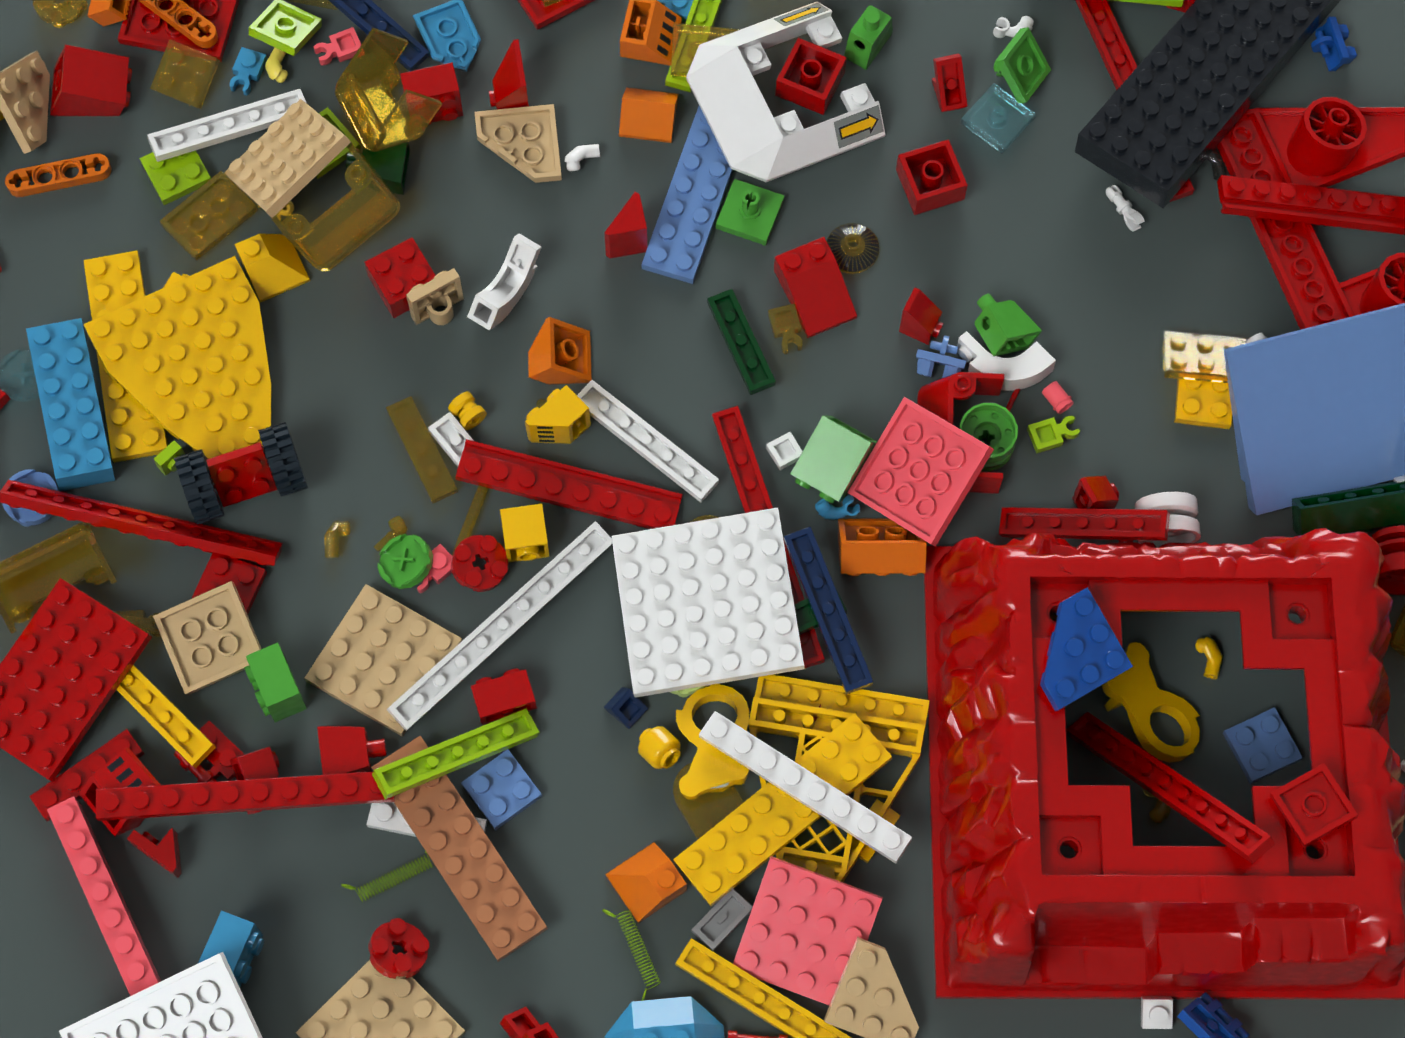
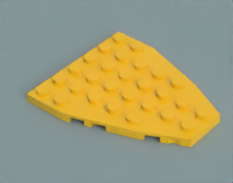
[83,256,272,459]

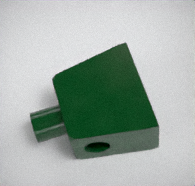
[346,137,410,195]

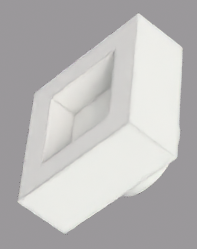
[766,432,803,470]
[1141,996,1173,1029]

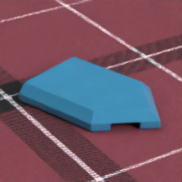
[413,0,481,72]

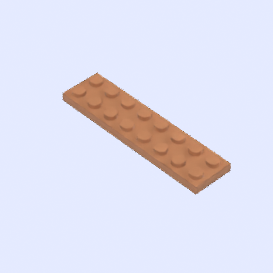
[371,735,548,962]

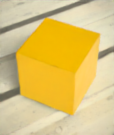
[500,504,550,563]

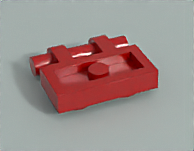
[174,720,244,783]

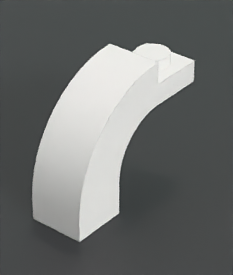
[467,234,542,331]
[957,331,1056,391]

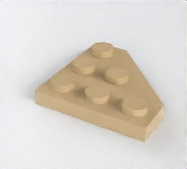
[0,51,50,154]
[475,104,562,183]
[824,937,919,1038]

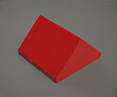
[604,192,648,259]

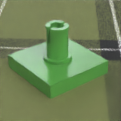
[993,27,1051,103]
[716,179,785,246]

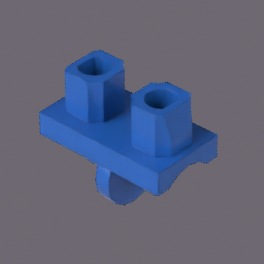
[1311,17,1357,71]

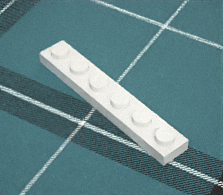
[147,89,306,162]
[577,380,719,503]

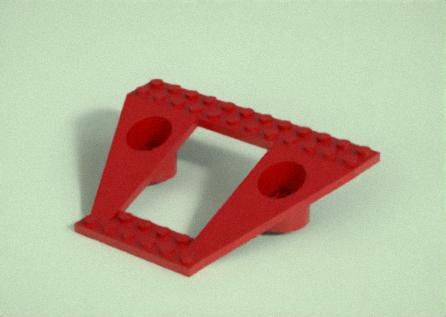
[1217,97,1405,330]

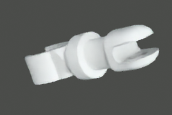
[1106,185,1145,232]

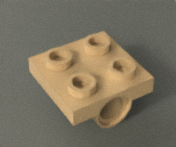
[406,268,464,325]

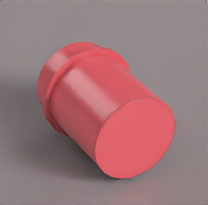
[1042,381,1074,414]

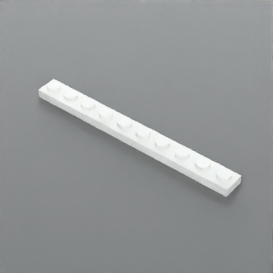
[387,521,612,731]

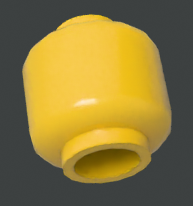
[638,726,681,769]

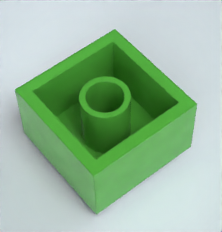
[244,642,307,722]

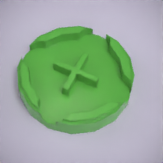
[377,534,433,589]

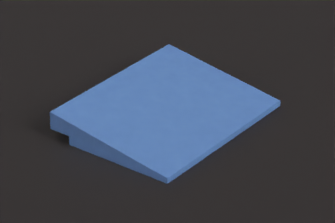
[1223,303,1405,515]

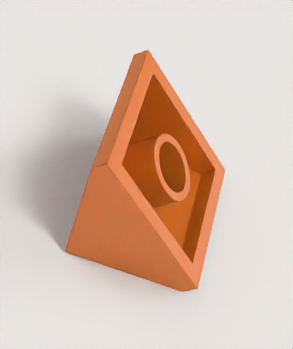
[619,87,679,143]

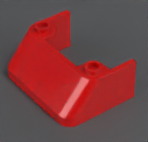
[917,372,1004,494]

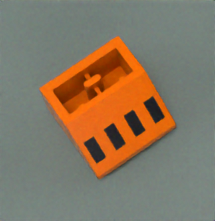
[620,0,682,66]

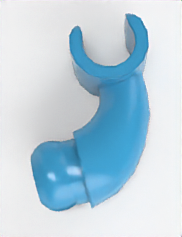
[815,495,860,520]

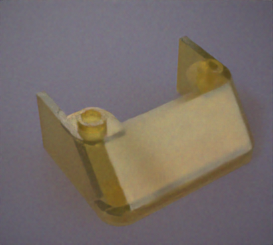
[335,28,442,152]
[271,142,400,271]
[0,522,117,634]

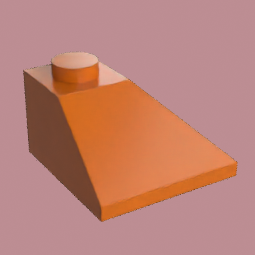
[528,317,592,384]
[605,842,687,923]

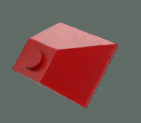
[489,39,529,110]

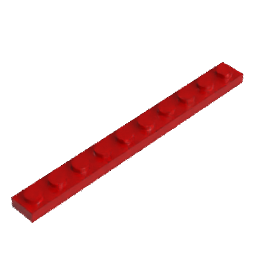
[1075,0,1194,202]
[712,406,825,671]
[0,480,283,566]
[1066,712,1275,864]
[96,772,395,821]

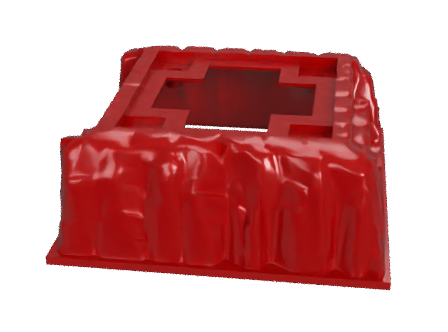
[924,528,1405,1000]

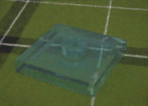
[961,83,1036,153]

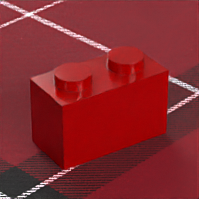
[471,669,537,725]

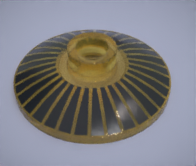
[827,223,879,274]

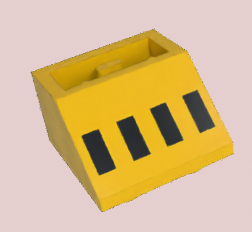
[525,385,591,444]

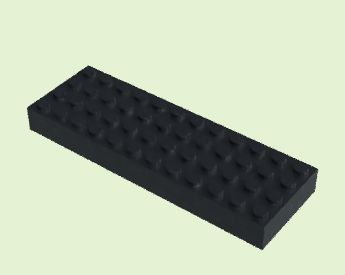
[1075,0,1341,209]

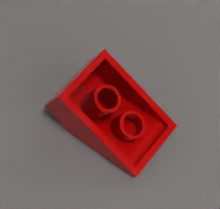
[774,237,857,338]

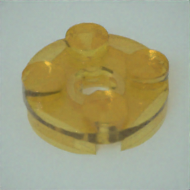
[33,0,88,28]

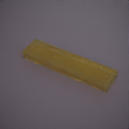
[386,396,458,503]

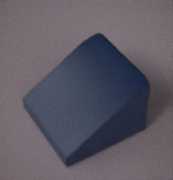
[604,687,648,729]

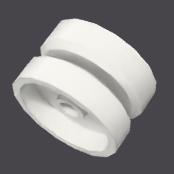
[1135,492,1201,547]

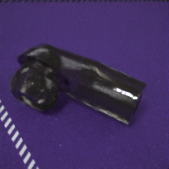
[1204,148,1227,180]

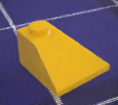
[234,233,310,303]

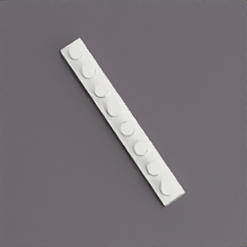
[699,711,912,864]

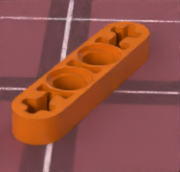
[139,0,218,48]
[5,153,112,197]

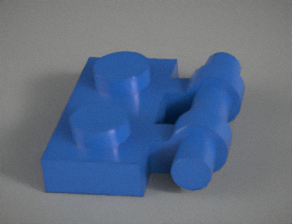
[1177,992,1250,1038]

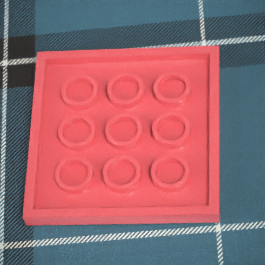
[847,397,994,547]
[733,856,883,1005]

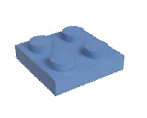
[1222,707,1303,784]
[461,749,542,831]

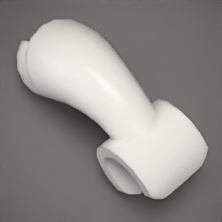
[993,16,1034,38]

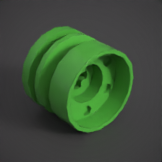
[959,403,1018,472]

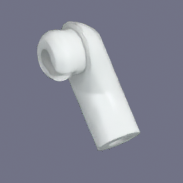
[564,144,600,171]

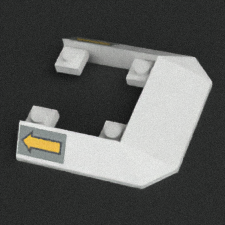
[686,2,886,182]

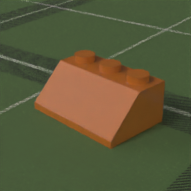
[838,518,927,576]

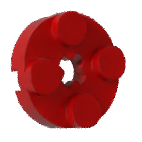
[451,535,508,592]
[368,918,430,979]

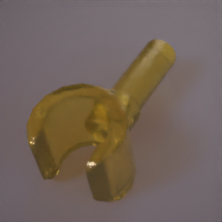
[374,516,407,551]

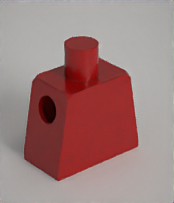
[317,726,387,775]

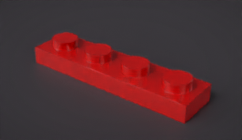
[29,729,145,822]

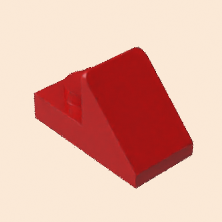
[932,53,968,112]
[127,828,182,878]

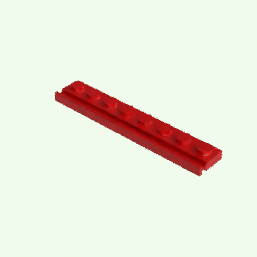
[1217,175,1405,235]
[456,439,683,529]

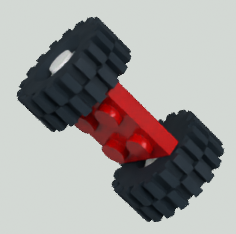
[174,422,308,525]

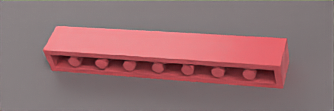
[47,796,161,996]

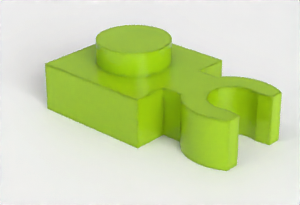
[1027,416,1080,454]

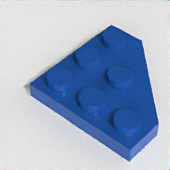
[1040,587,1133,711]

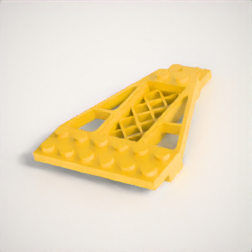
[748,675,930,882]

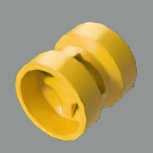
[448,391,487,430]

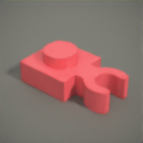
[313,27,364,65]
[417,544,453,593]

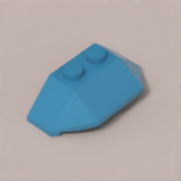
[605,996,725,1038]

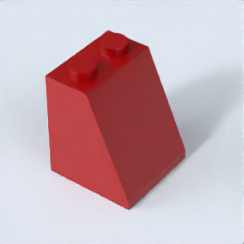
[50,44,132,116]

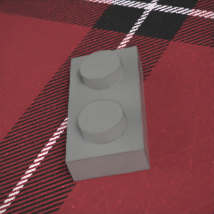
[691,889,753,951]

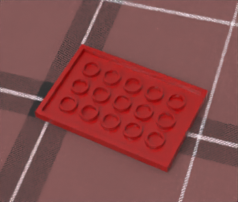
[0,578,152,782]

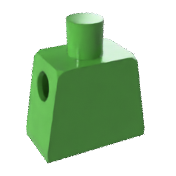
[844,5,893,70]
[975,294,1042,356]

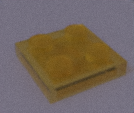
[150,39,220,109]

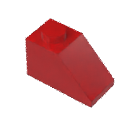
[899,287,944,345]
[1072,476,1119,509]
[230,746,279,814]

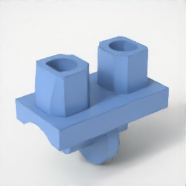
[916,335,966,378]

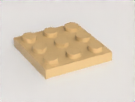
[153,581,261,695]

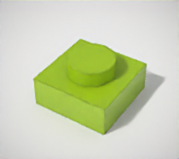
[154,440,185,476]

